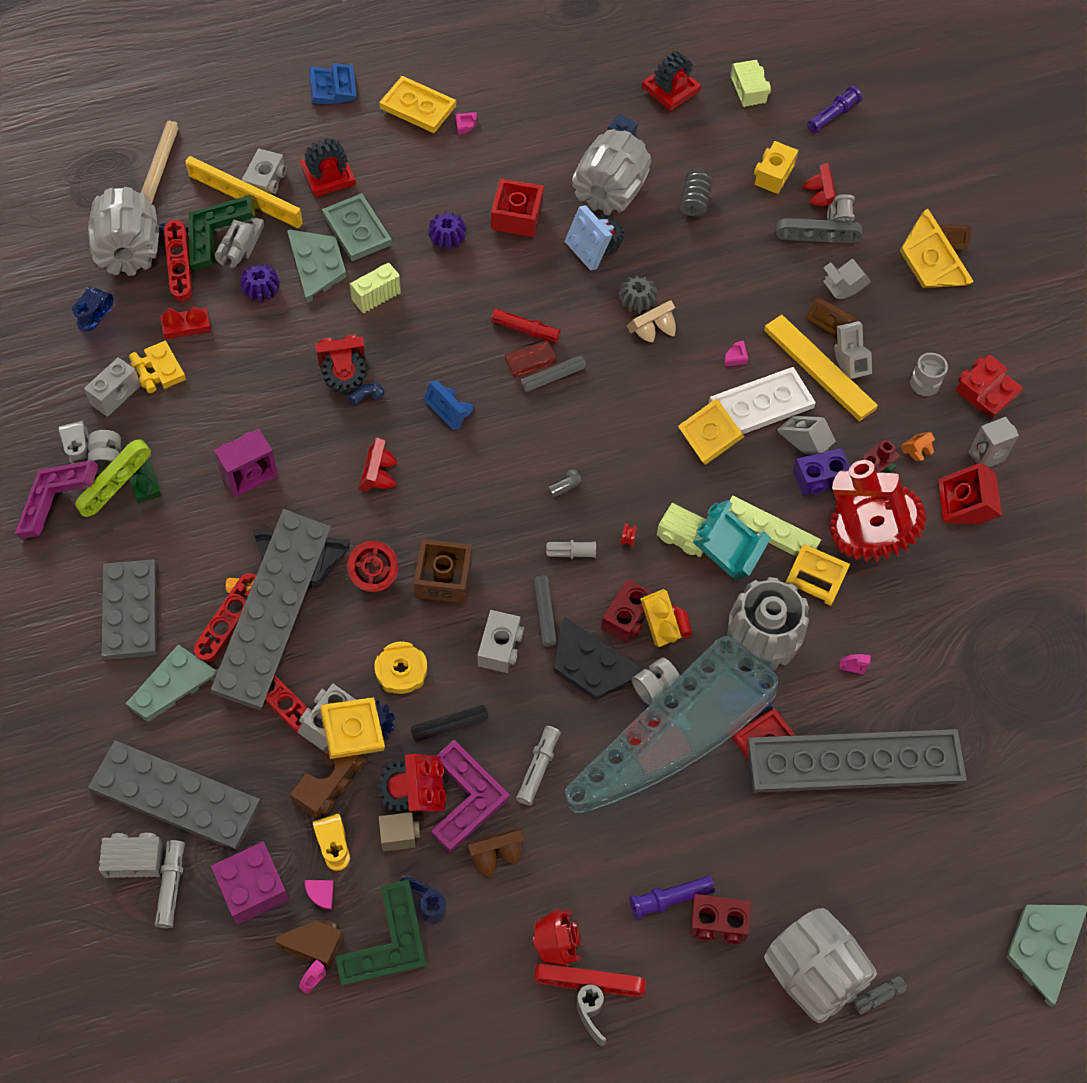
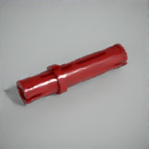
[491,308,561,344]

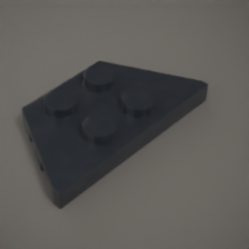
[253,529,350,586]
[554,617,644,700]

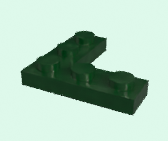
[189,195,255,271]
[335,879,426,985]

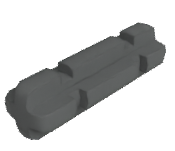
[853,976,907,1014]

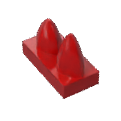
[802,163,836,206]
[160,306,211,340]
[358,437,397,492]

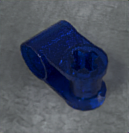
[72,286,114,331]

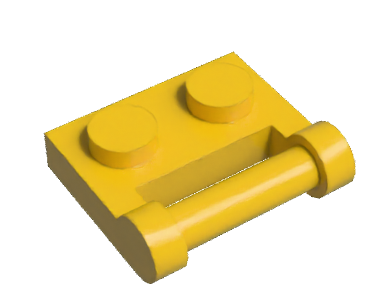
[786,544,850,606]

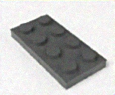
[102,559,157,660]

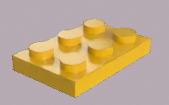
[379,76,456,133]

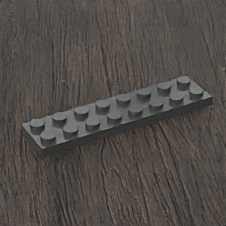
[210,509,331,711]
[747,729,967,793]

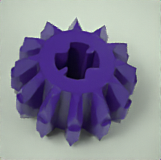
[428,211,466,250]
[240,263,280,302]

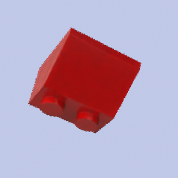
[938,462,1002,524]

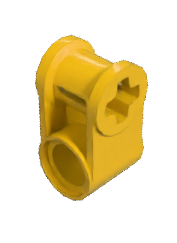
[312,813,350,871]

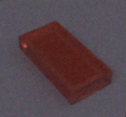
[505,340,557,377]

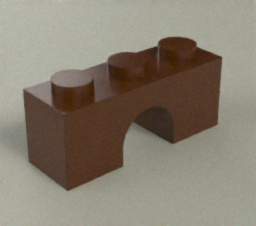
[290,746,368,820]

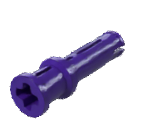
[808,86,863,133]
[629,875,715,920]

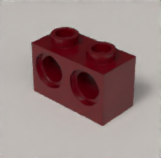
[601,579,653,643]
[689,894,751,945]

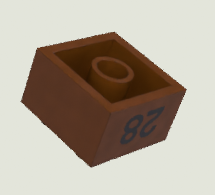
[414,539,472,604]

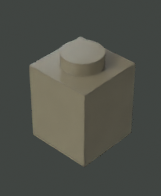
[379,812,420,852]

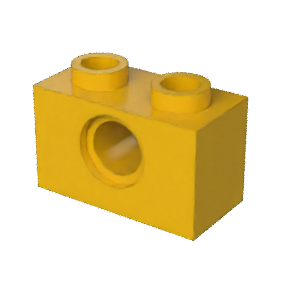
[754,141,799,194]

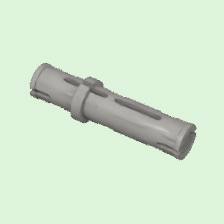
[516,726,561,806]
[154,840,185,928]

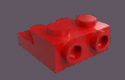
[956,354,1024,419]

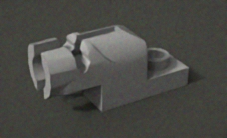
[215,218,265,268]

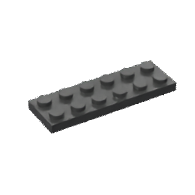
[88,740,261,851]

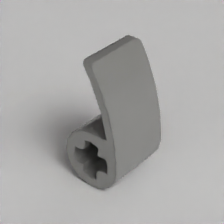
[576,985,607,1046]

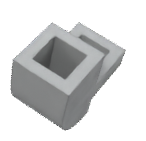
[823,258,871,299]
[834,321,872,379]

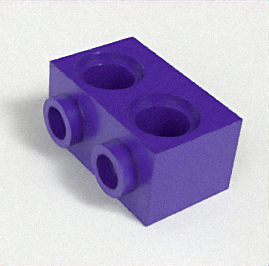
[793,448,850,495]

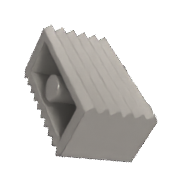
[99,833,163,878]

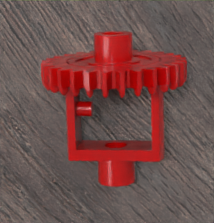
[830,460,927,562]

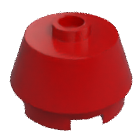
[347,541,399,592]
[533,909,581,966]

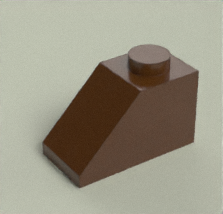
[274,920,344,970]

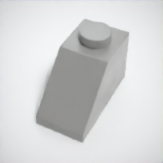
[777,416,836,455]

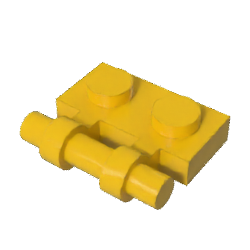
[129,340,186,393]

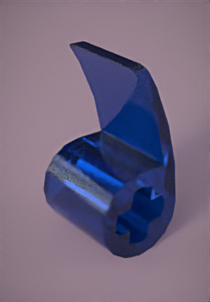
[400,876,446,924]

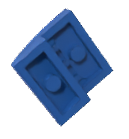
[308,63,357,104]

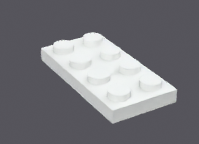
[709,367,816,434]

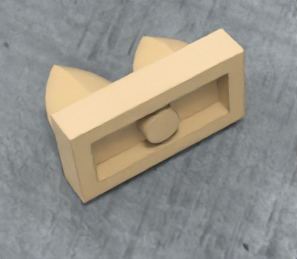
[627,300,676,342]

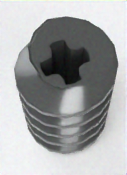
[679,168,713,217]

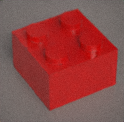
[491,178,544,237]

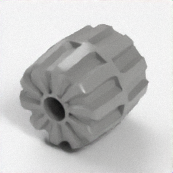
[572,129,651,216]
[88,187,159,276]
[727,577,809,672]
[764,908,877,1023]

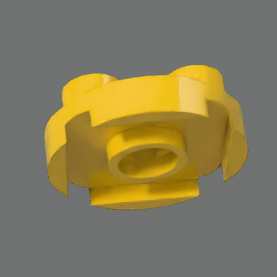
[375,642,427,694]

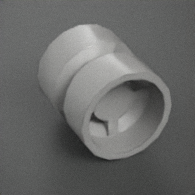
[910,353,948,396]
[88,430,121,475]
[632,657,682,706]

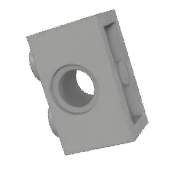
[242,148,287,195]
[84,358,141,417]
[968,417,1019,468]
[477,610,524,673]

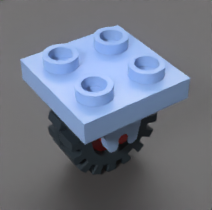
[564,205,625,271]

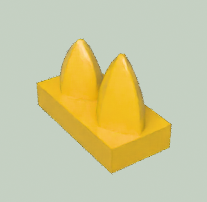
[641,589,681,647]

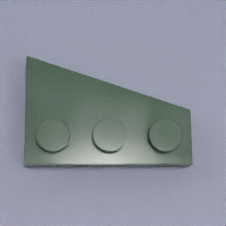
[126,645,216,722]

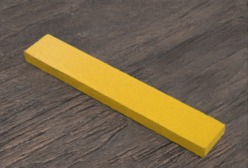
[185,156,303,228]
[764,315,878,422]

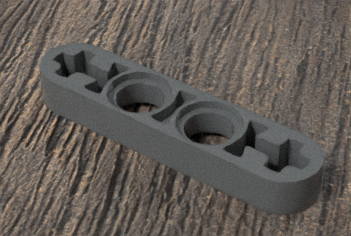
[776,218,863,243]

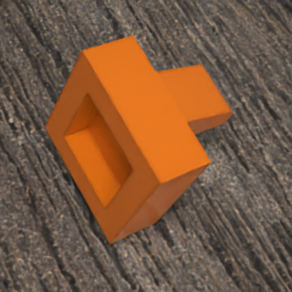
[900,431,935,461]

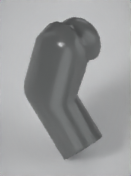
[549,469,581,498]

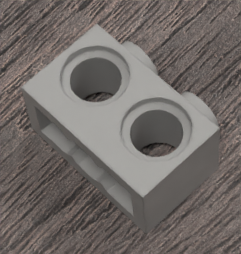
[297,683,356,750]

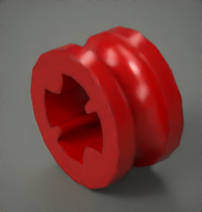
[620,523,637,547]

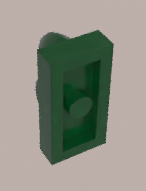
[129,458,162,504]

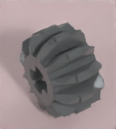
[618,275,658,314]

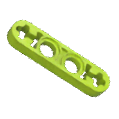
[75,439,151,517]

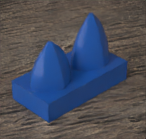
[424,380,474,431]

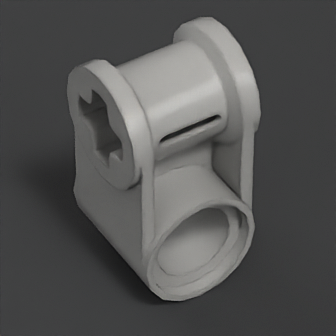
[827,194,855,222]
[59,420,89,464]

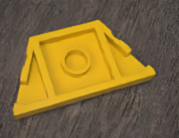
[899,209,974,288]

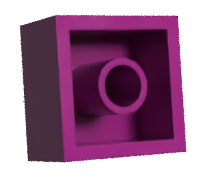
[214,429,278,498]
[211,841,289,925]

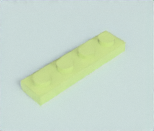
[729,496,821,557]

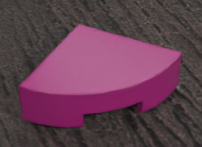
[456,112,477,135]
[724,341,748,366]
[839,654,871,675]
[305,880,334,911]
[299,960,327,994]

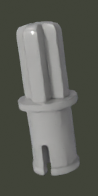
[546,540,596,560]

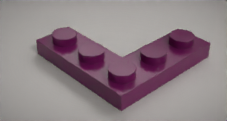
[15,460,99,539]
[431,740,510,853]

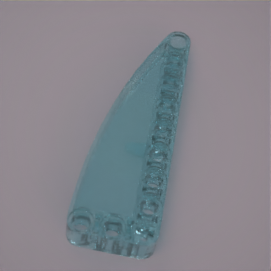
[565,636,778,814]

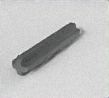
[521,355,586,392]
[534,575,557,647]

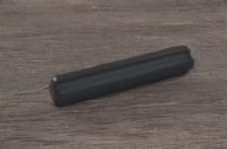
[411,705,488,741]

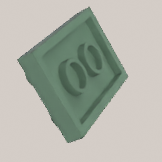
[322,193,392,261]

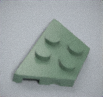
[287,230,346,303]
[1006,905,1087,1007]

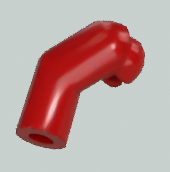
[671,604,693,638]

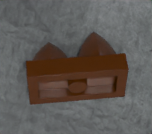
[938,224,971,250]
[806,297,858,336]
[466,828,524,878]

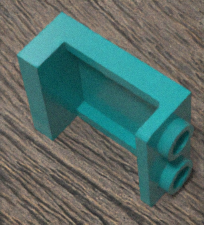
[693,500,771,580]

